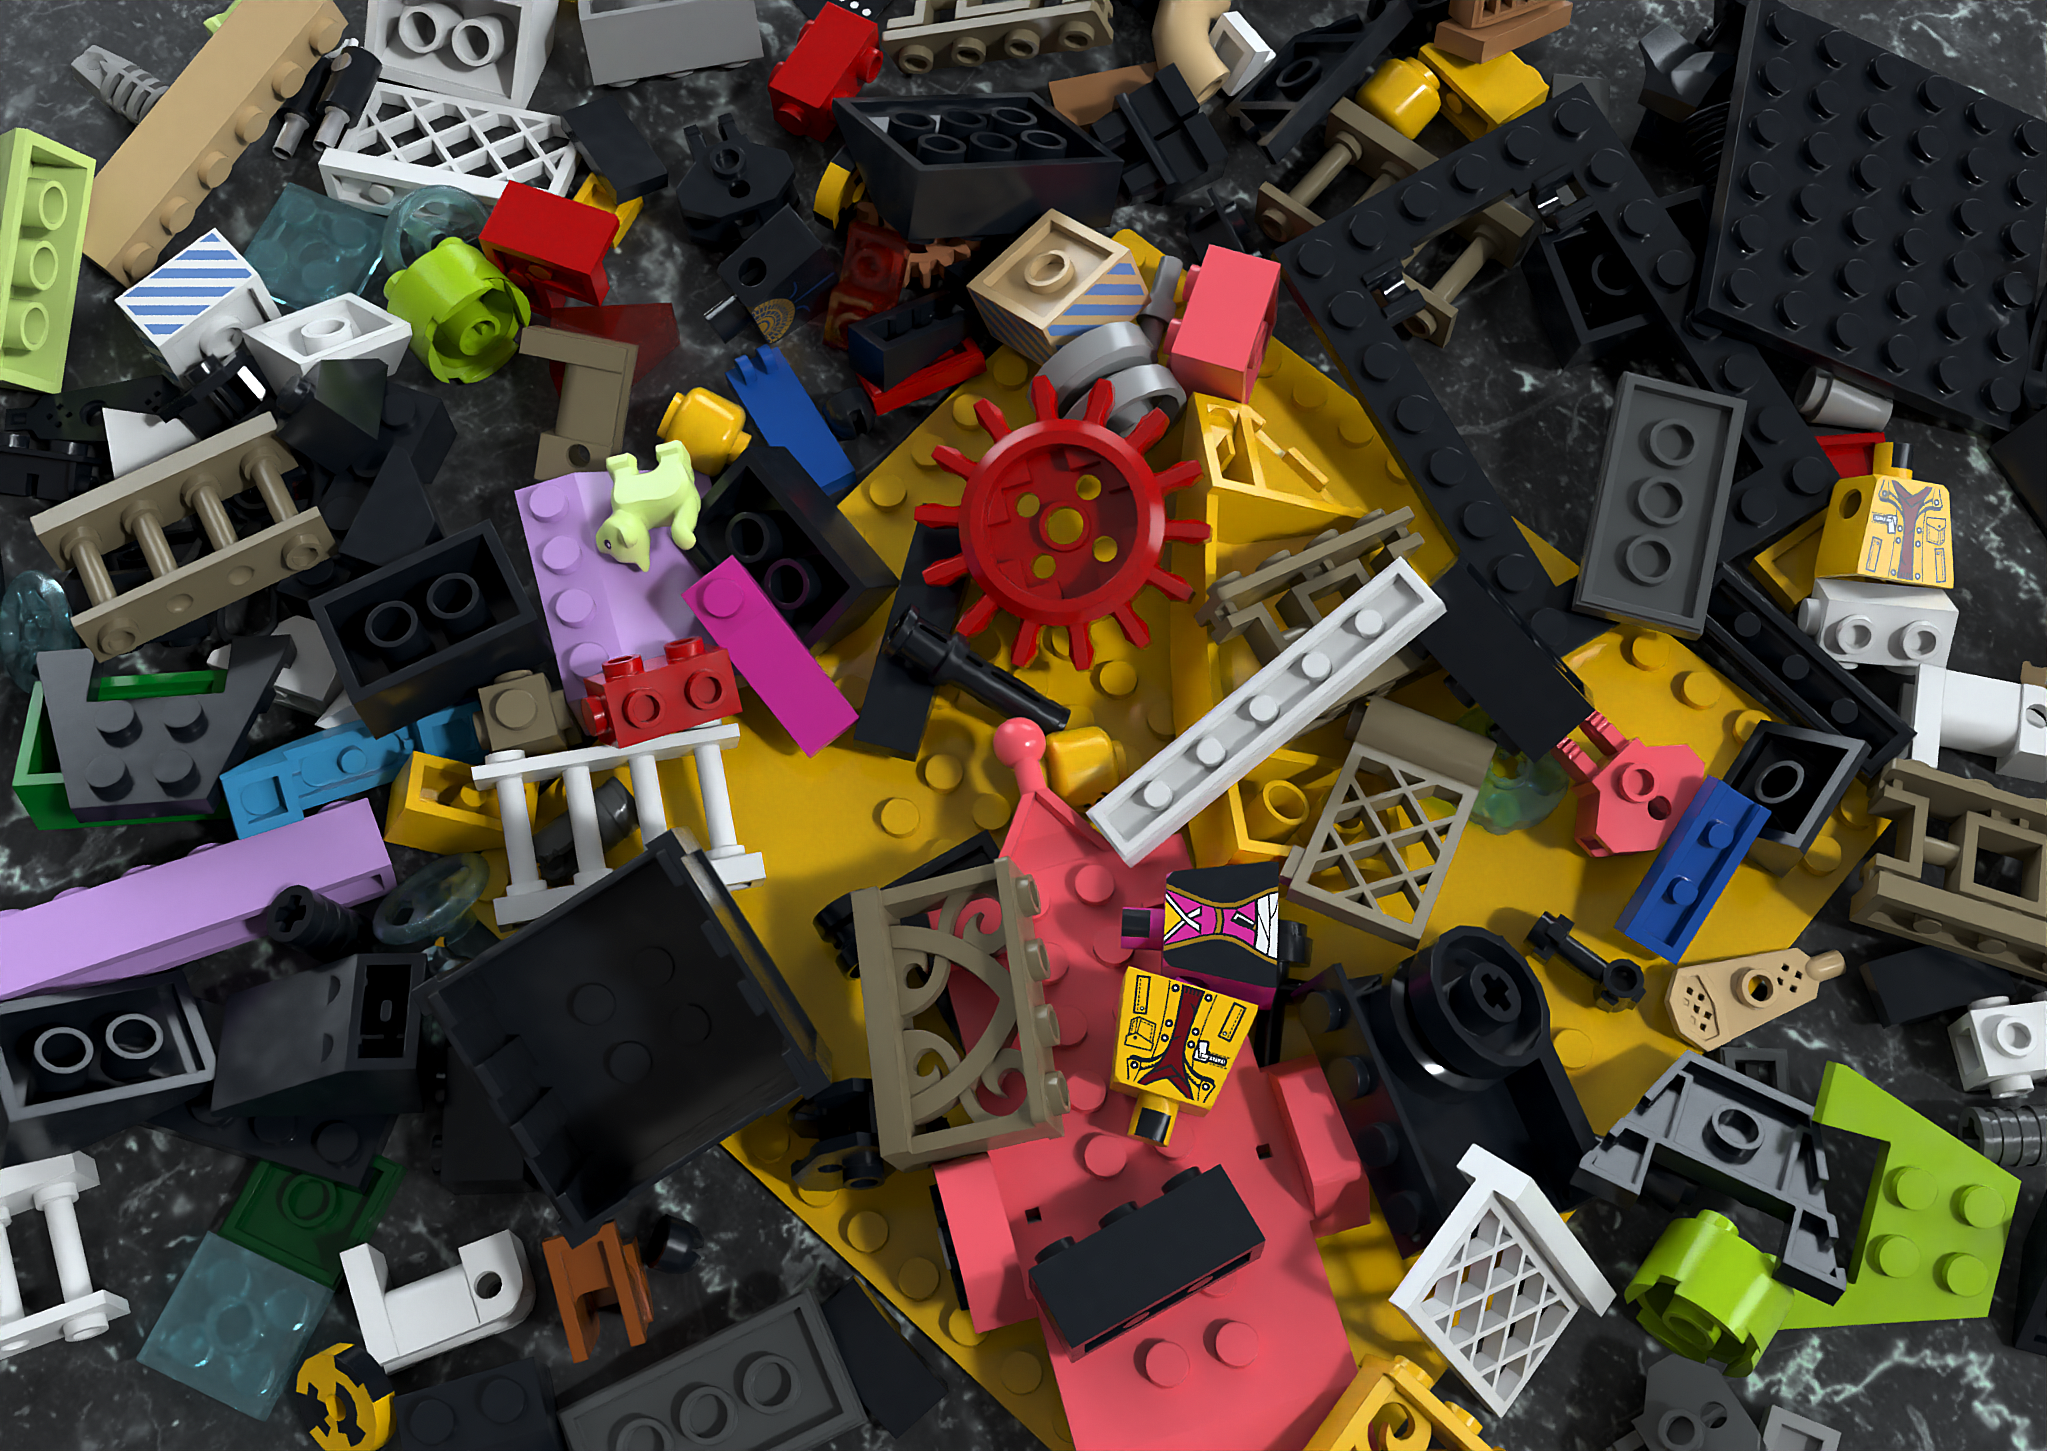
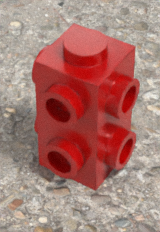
[767,1,883,143]
[581,636,743,749]

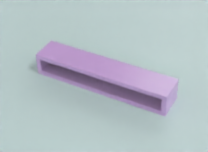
[0,798,399,1003]

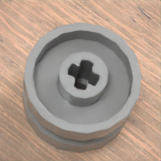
[1026,321,1188,454]

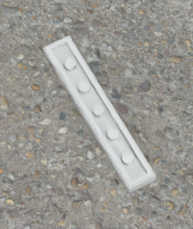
[1086,556,1446,868]

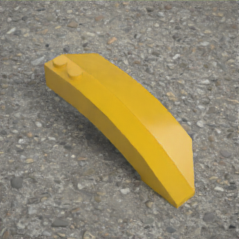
[1170,392,1411,898]

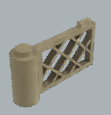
[1279,694,1498,951]

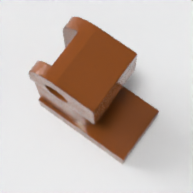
[542,1218,654,1364]

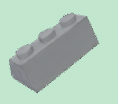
[578,0,764,87]

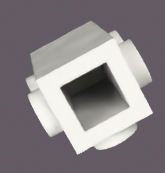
[1798,578,1959,675]
[1947,991,2047,1099]

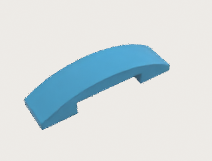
[219,697,490,840]

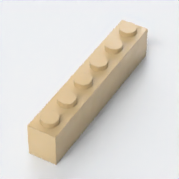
[82,0,349,289]

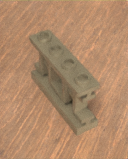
[881,0,1114,74]
[1194,506,1444,746]
[1849,758,2047,982]

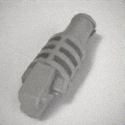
[71,45,170,126]

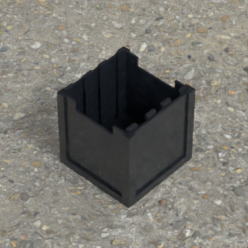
[409,825,832,1250]

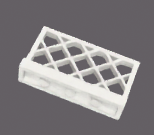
[318,81,582,234]
[1389,1143,1617,1419]

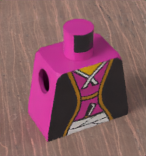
[1121,861,1279,1010]

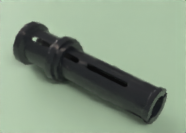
[881,603,1071,736]

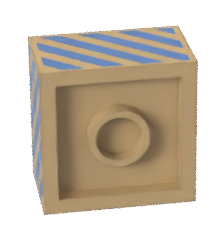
[966,208,1152,366]

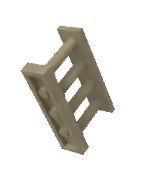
[1254,96,1535,349]
[30,411,339,663]

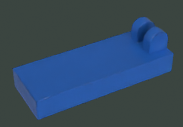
[725,344,857,496]
[1614,775,1772,965]

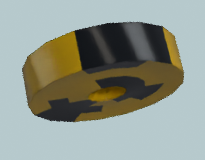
[813,144,869,235]
[296,1343,397,1451]

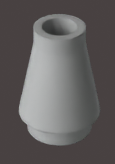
[1794,366,1893,432]

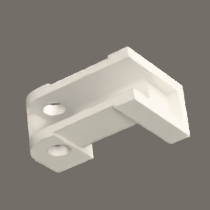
[1896,663,2047,783]
[340,1229,536,1375]

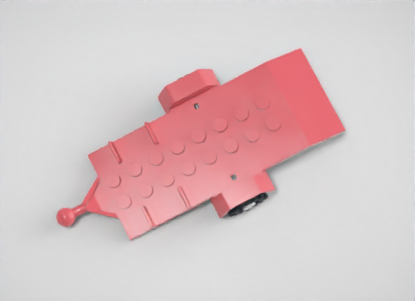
[926,717,1379,1451]

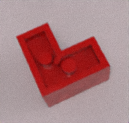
[478,179,620,320]

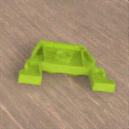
[1778,1060,2021,1330]

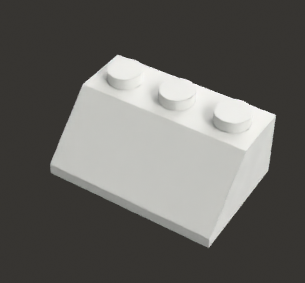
[364,0,559,110]

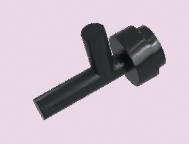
[1254,919,1313,1068]

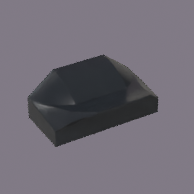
[1637,22,1738,124]

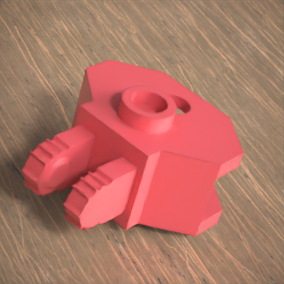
[1550,709,1705,858]

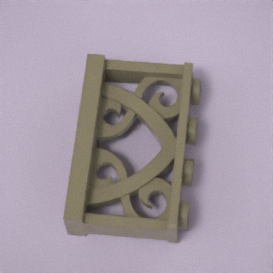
[851,856,1071,1174]

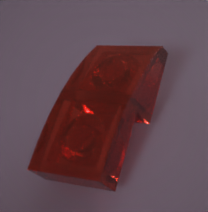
[822,220,912,353]

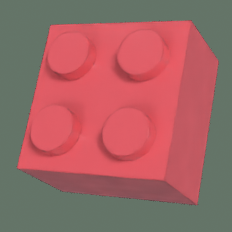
[1163,244,1281,410]

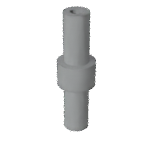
[1136,255,1183,353]

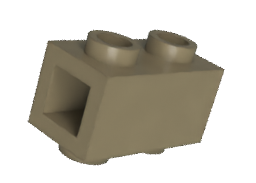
[473,670,583,758]

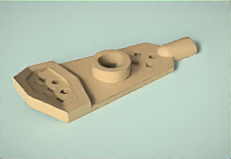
[1664,947,1846,1053]

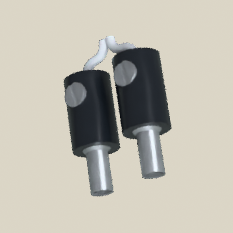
[272,38,383,160]

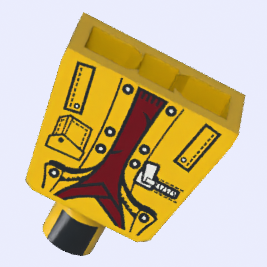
[1814,442,1954,589]
[1109,966,1259,1148]

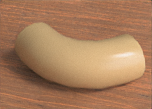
[1151,0,1231,106]

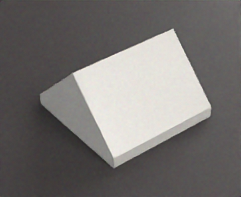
[242,292,413,397]

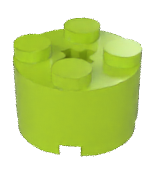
[384,237,531,384]
[1624,1209,1795,1378]

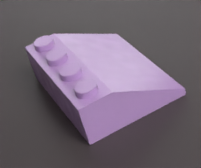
[514,469,750,736]

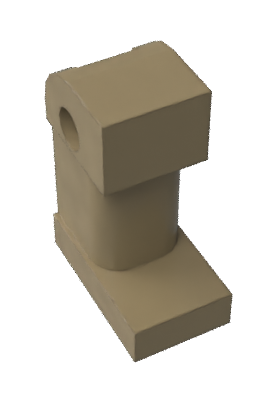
[519,325,639,481]

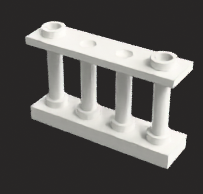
[471,718,766,933]
[0,1151,130,1360]

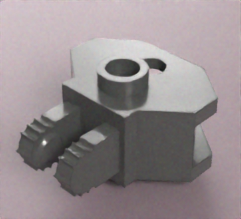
[1603,1353,1768,1451]

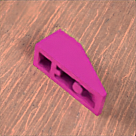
[681,555,859,758]

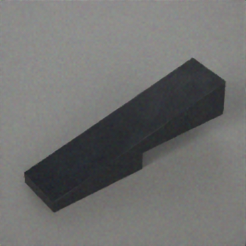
[848,240,1016,393]
[853,503,972,762]

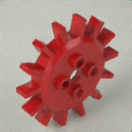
[914,375,1213,673]

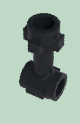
[1523,911,1646,1013]

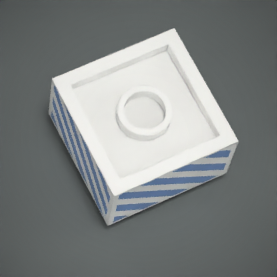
[115,228,282,391]

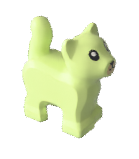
[596,440,701,572]

